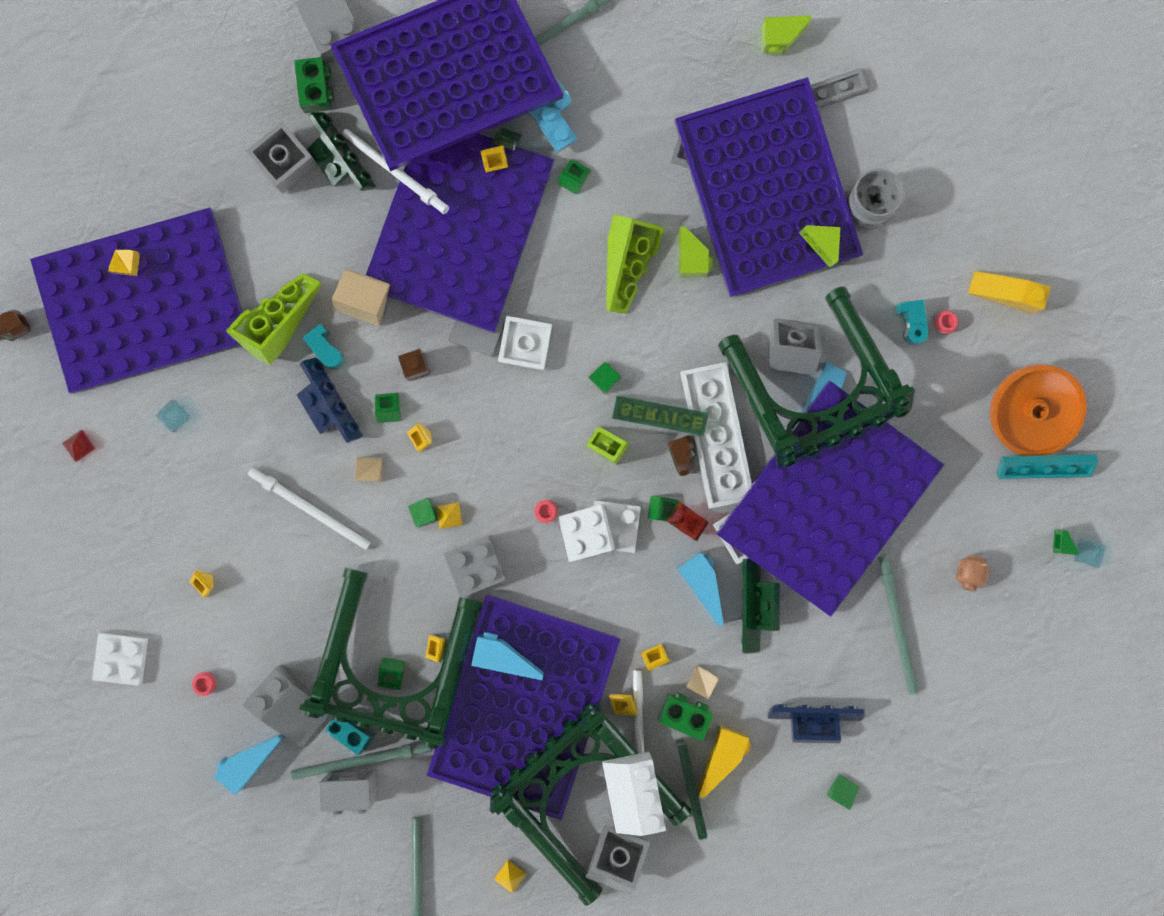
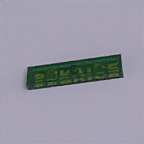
[612,396,709,436]
[676,740,708,840]

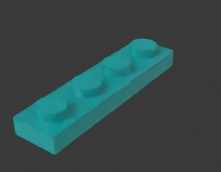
[996,454,1099,479]

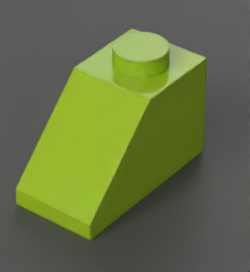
[761,15,811,56]
[679,226,713,277]

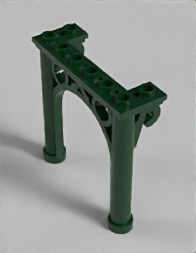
[718,286,915,468]
[299,567,482,749]
[489,701,692,906]

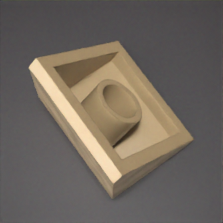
[332,268,390,326]

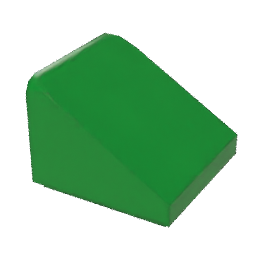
[558,159,591,194]
[588,362,621,394]
[375,392,401,423]
[648,496,679,523]
[408,498,438,528]
[1052,530,1079,555]
[377,657,406,690]
[827,774,859,810]

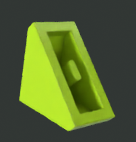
[799,225,840,268]
[586,426,630,465]

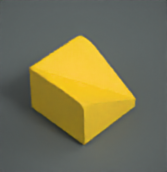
[108,250,140,276]

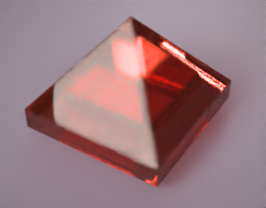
[62,430,96,462]

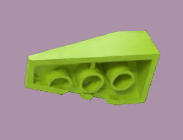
[606,214,664,314]
[226,273,322,365]

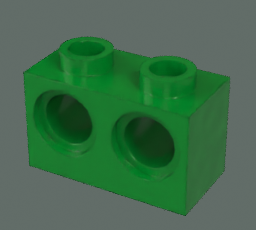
[294,57,334,113]
[657,692,714,741]

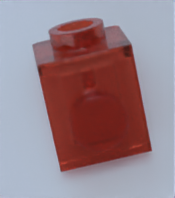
[667,502,709,541]

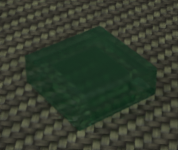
[493,127,522,151]

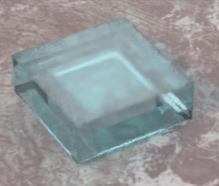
[155,399,191,432]
[1074,539,1106,568]

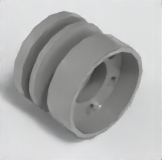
[847,169,904,228]

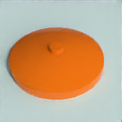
[989,364,1087,456]

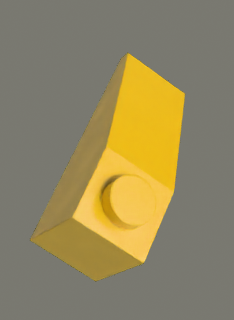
[968,271,1051,314]
[697,725,751,799]

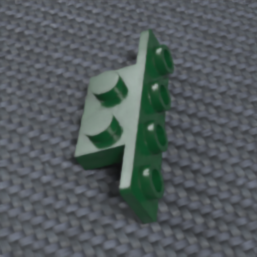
[307,112,376,191]
[741,559,780,654]

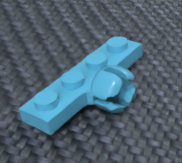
[529,82,577,153]

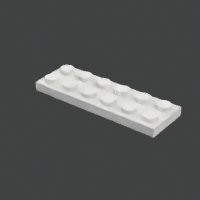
[680,362,752,509]

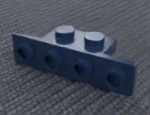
[297,357,363,443]
[767,704,865,743]

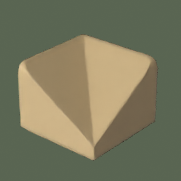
[355,457,383,482]
[686,665,719,699]

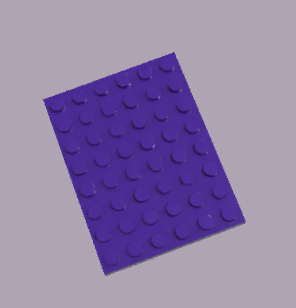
[330,0,563,172]
[674,77,863,298]
[366,134,555,333]
[30,207,243,394]
[716,381,945,617]
[426,594,620,820]

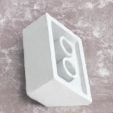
[602,752,666,836]

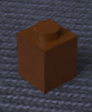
[398,349,431,381]

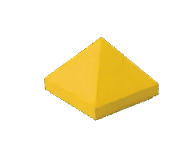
[481,146,508,173]
[407,423,432,452]
[436,502,463,529]
[190,570,213,598]
[425,635,447,663]
[641,643,670,671]
[609,694,637,716]
[494,860,527,893]

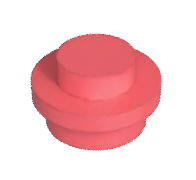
[934,311,958,334]
[534,500,558,523]
[192,672,217,696]

